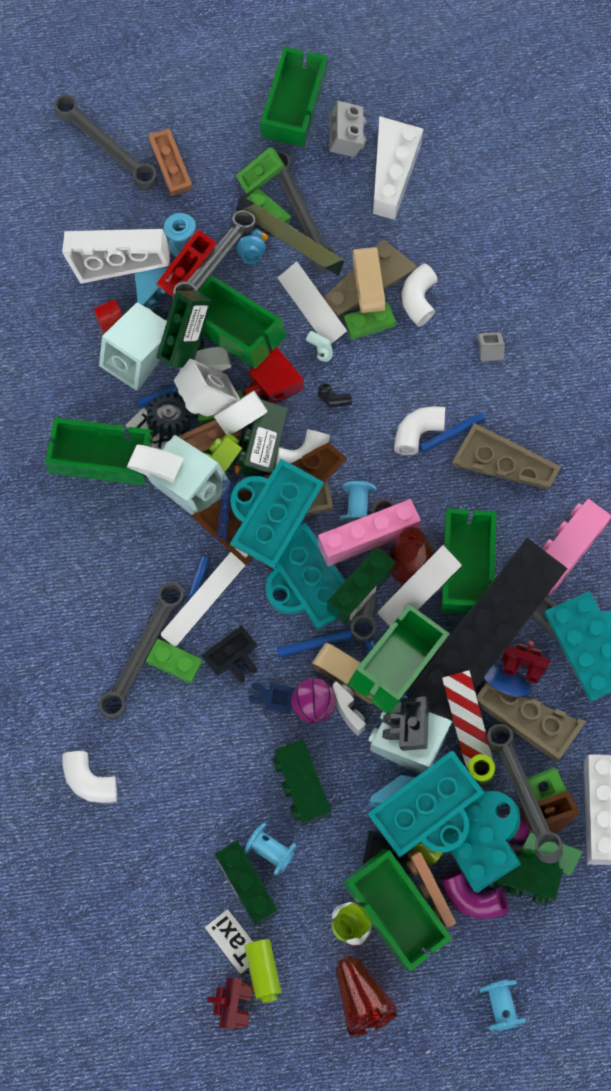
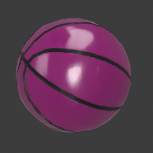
[291,678,336,724]

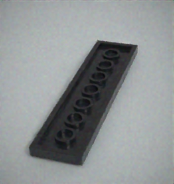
[406,537,568,720]

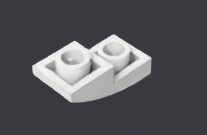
[179,347,232,372]
[214,390,268,434]
[127,445,184,483]
[332,681,366,736]

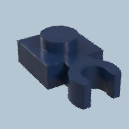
[248,683,295,715]

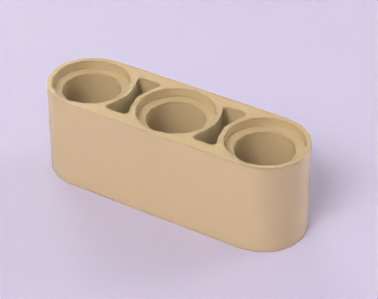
[353,247,385,313]
[311,643,373,704]

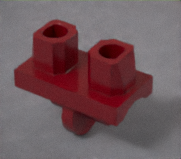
[501,639,550,684]
[207,977,253,1029]

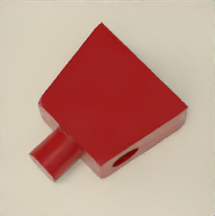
[243,347,304,404]

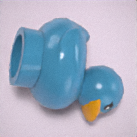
[236,229,268,264]

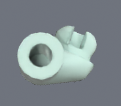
[306,331,333,362]

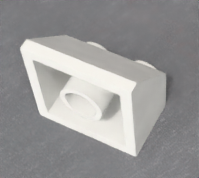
[174,359,240,417]

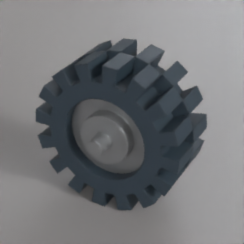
[147,393,191,440]

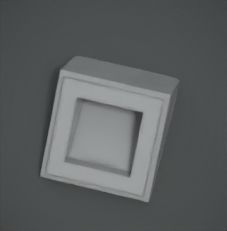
[477,332,505,362]

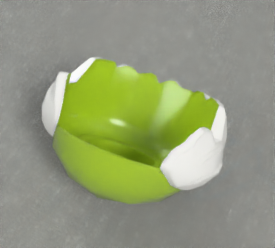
[331,902,372,945]

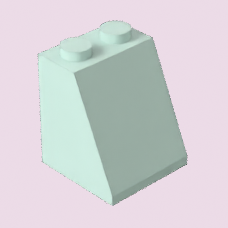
[99,302,167,391]
[147,435,232,515]
[368,702,452,775]

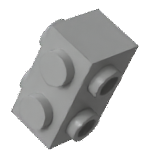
[329,101,366,157]

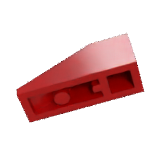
[156,229,217,297]

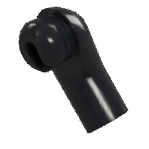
[318,383,352,407]

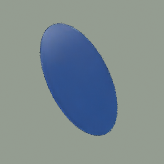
[484,665,530,696]

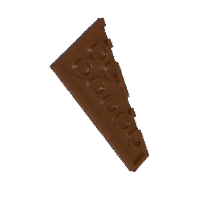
[191,442,347,567]

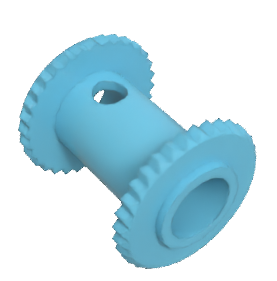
[163,213,196,257]
[340,481,376,524]
[244,823,297,876]
[480,980,526,1031]

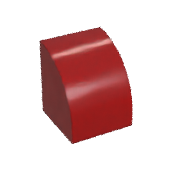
[93,299,123,335]

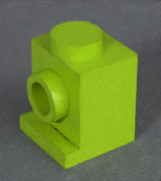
[204,433,242,472]

